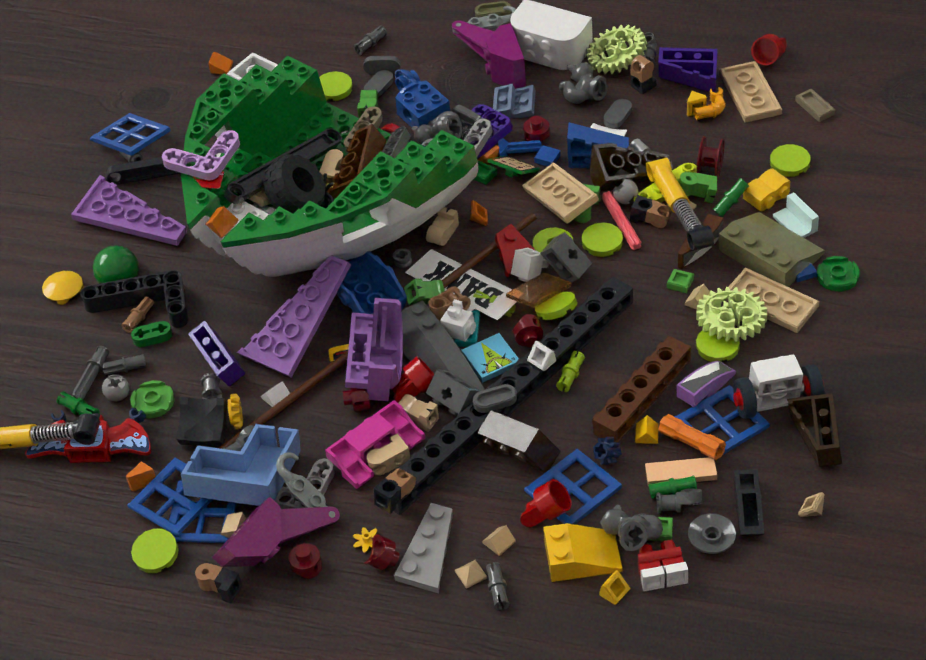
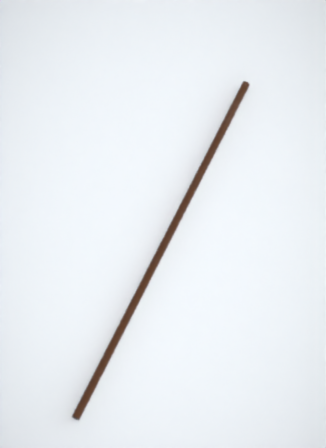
[218,213,537,449]

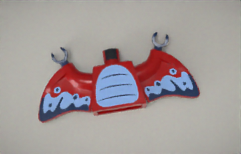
[25,408,151,463]

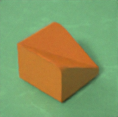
[205,206,239,238]

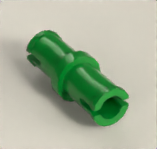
[713,178,749,217]
[57,391,100,415]
[648,475,697,499]

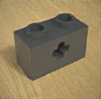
[540,232,592,284]
[426,370,480,415]

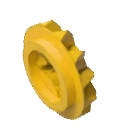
[228,394,243,429]

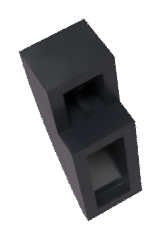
[733,469,765,536]

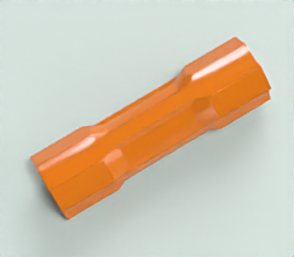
[658,414,726,460]

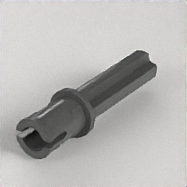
[72,346,110,399]

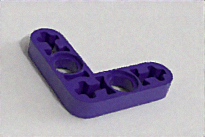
[470,104,513,159]

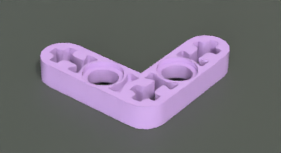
[162,130,240,180]

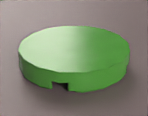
[130,380,175,418]

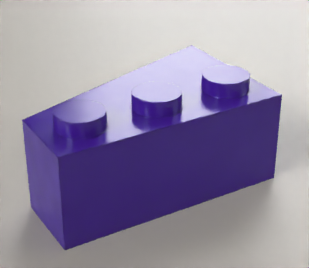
[658,47,718,93]

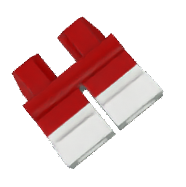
[638,540,688,592]

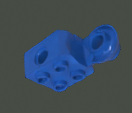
[395,69,450,127]

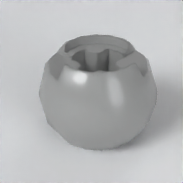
[613,179,638,204]
[102,375,129,402]

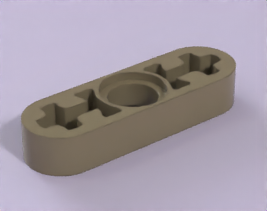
[344,106,383,154]

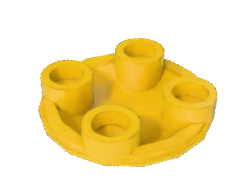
[42,271,84,305]

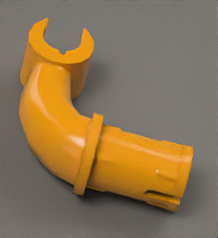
[694,87,725,120]

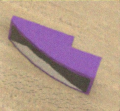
[677,361,736,407]

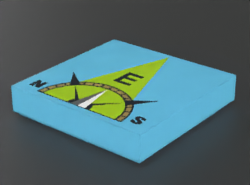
[461,333,519,383]

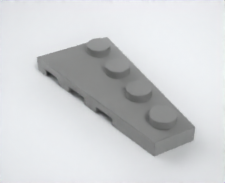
[394,503,453,594]

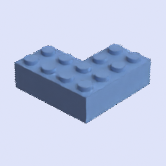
[181,424,301,506]

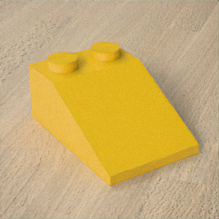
[543,523,623,582]

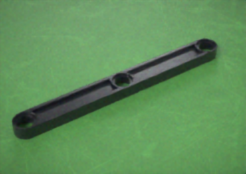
[224,129,342,204]
[106,157,181,185]

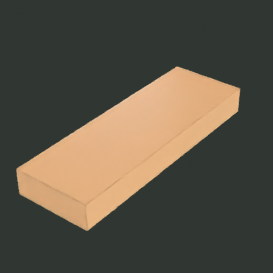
[645,457,717,486]

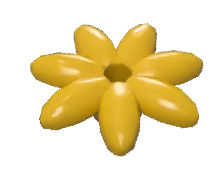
[353,527,377,553]

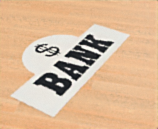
[405,249,524,320]

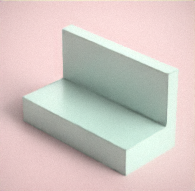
[773,192,819,238]

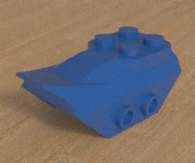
[336,251,407,314]

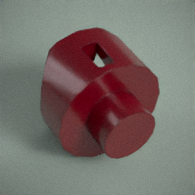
[523,116,550,141]
[512,314,543,347]
[343,388,371,412]
[364,534,399,571]
[288,543,322,579]

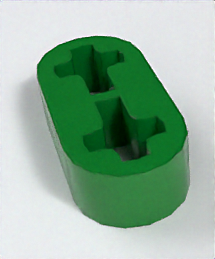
[131,321,172,347]

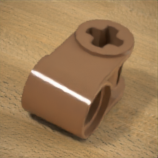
[429,286,471,321]

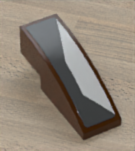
[678,214,723,269]

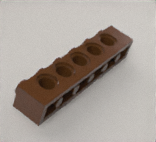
[592,336,691,443]

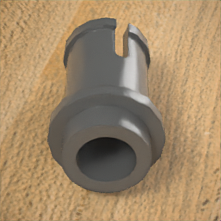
[119,151,143,163]

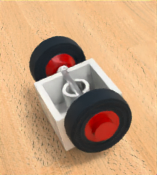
[733,354,825,419]

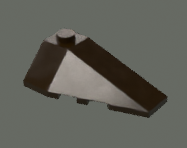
[590,143,674,191]

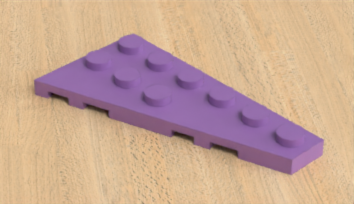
[71,175,187,246]
[237,256,351,378]

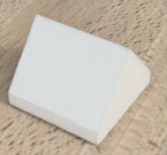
[527,341,556,371]
[261,381,290,407]

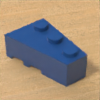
[567,122,629,168]

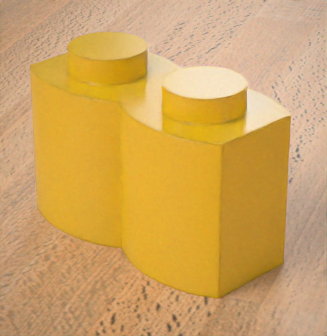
[743,168,790,211]

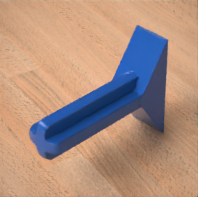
[498,138,542,157]

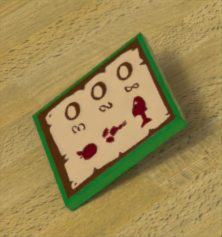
[487,156,540,177]

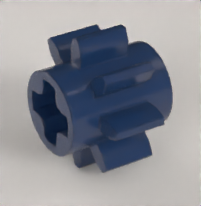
[593,437,622,465]

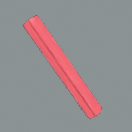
[602,191,641,250]

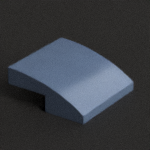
[493,84,536,118]

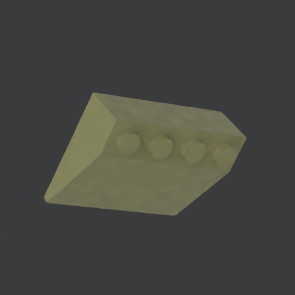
[719,212,825,287]

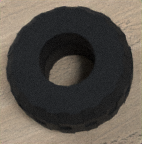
[263,154,325,214]

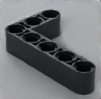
[80,270,189,328]

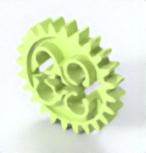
[586,25,647,74]
[696,287,767,342]

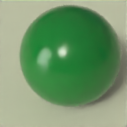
[93,245,139,284]

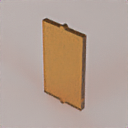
[506,273,572,308]

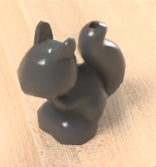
[559,63,608,104]
[411,111,462,145]
[600,505,663,551]

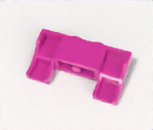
[325,400,425,489]

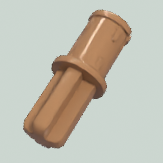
[121,296,154,333]

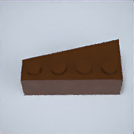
[327,124,386,200]

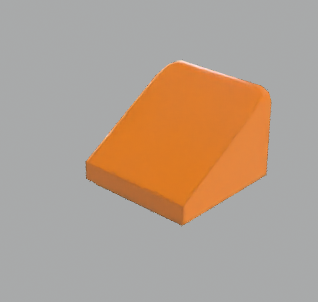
[209,52,233,74]
[126,461,156,491]

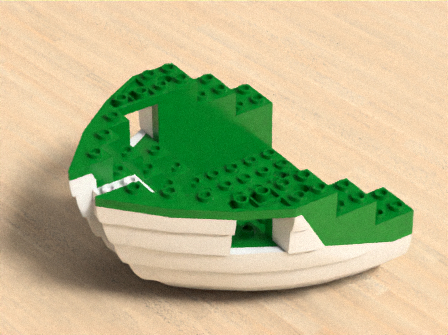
[181,56,478,277]

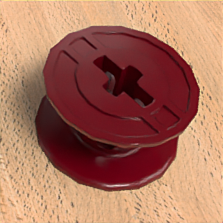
[697,136,725,178]

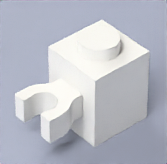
[511,248,549,282]
[440,299,476,342]

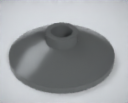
[688,513,736,554]

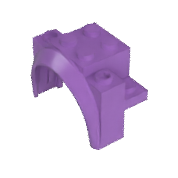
[345,298,403,401]

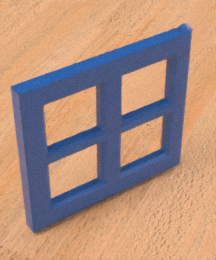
[90,113,171,156]
[674,385,770,455]
[524,449,622,525]
[127,458,213,536]
[169,481,237,543]

